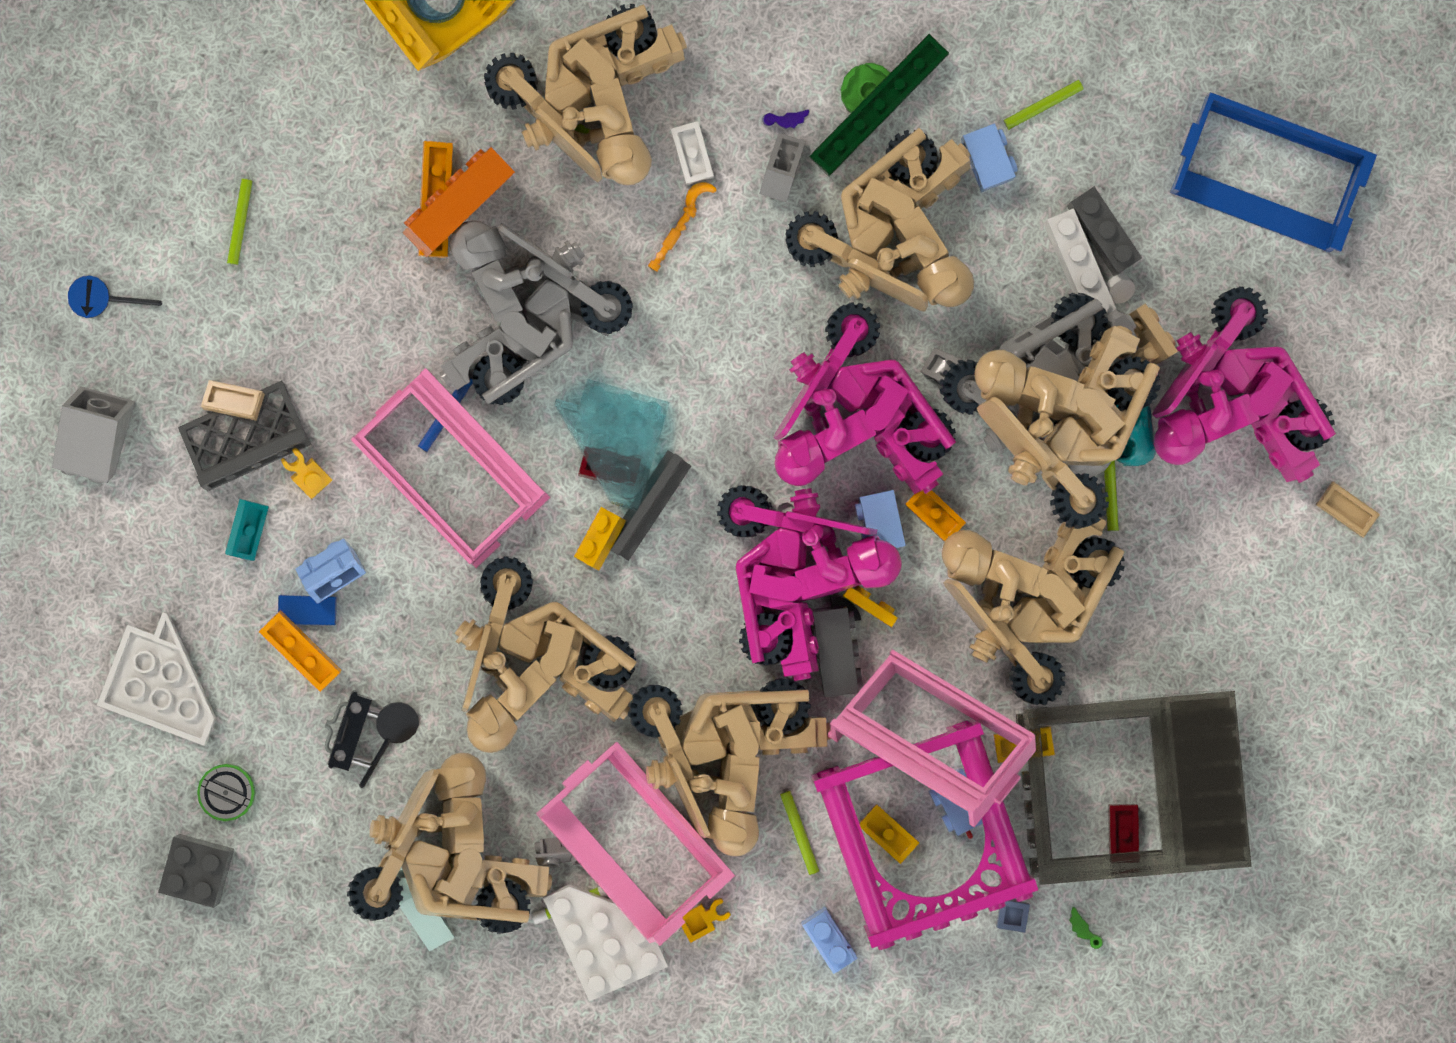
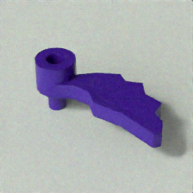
[762,110,810,129]

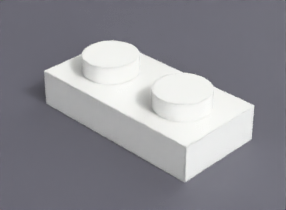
[671,121,714,185]

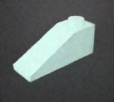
[396,869,455,951]

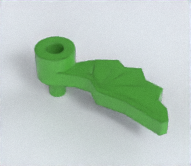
[1069,907,1104,949]

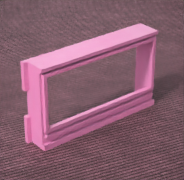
[351,368,551,568]
[828,649,1036,827]
[536,742,735,946]

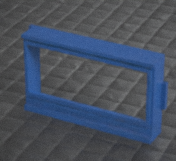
[1170,92,1377,253]

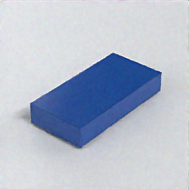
[278,595,337,625]

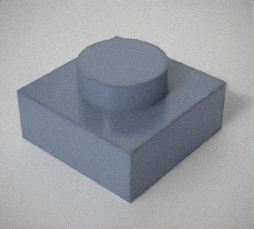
[996,900,1030,933]

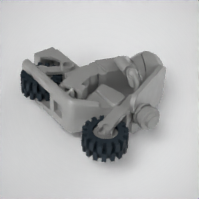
[440,220,633,405]
[940,293,1137,477]

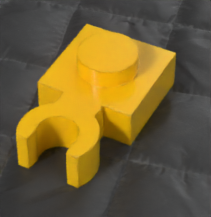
[281,447,332,499]
[681,898,731,943]

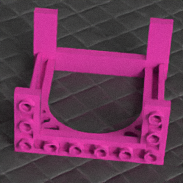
[811,719,1038,950]

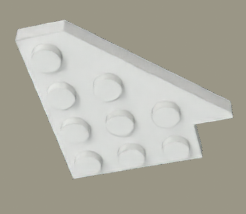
[97,612,216,746]
[543,884,679,1001]

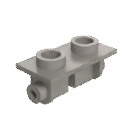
[535,837,580,868]

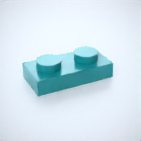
[225,499,269,561]

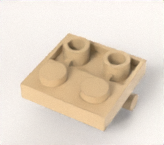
[1129,303,1178,365]

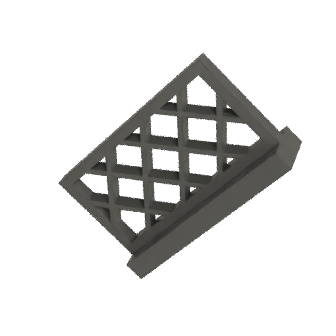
[178,380,312,492]
[611,450,691,561]

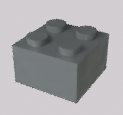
[158,834,234,908]

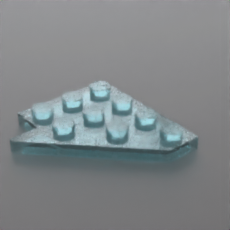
[555,379,670,511]

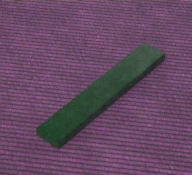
[809,34,949,177]

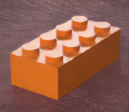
[402,147,515,257]

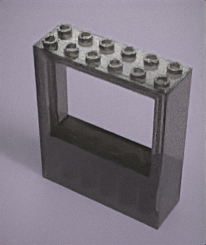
[1016,689,1252,885]

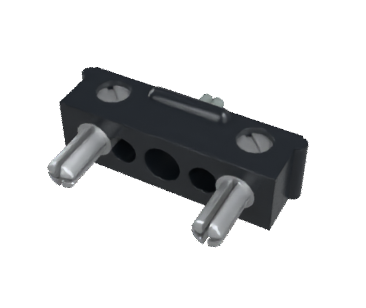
[324,690,381,771]

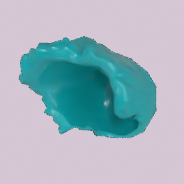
[1116,405,1156,467]

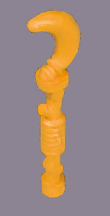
[648,182,717,272]

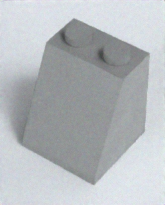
[52,386,135,483]

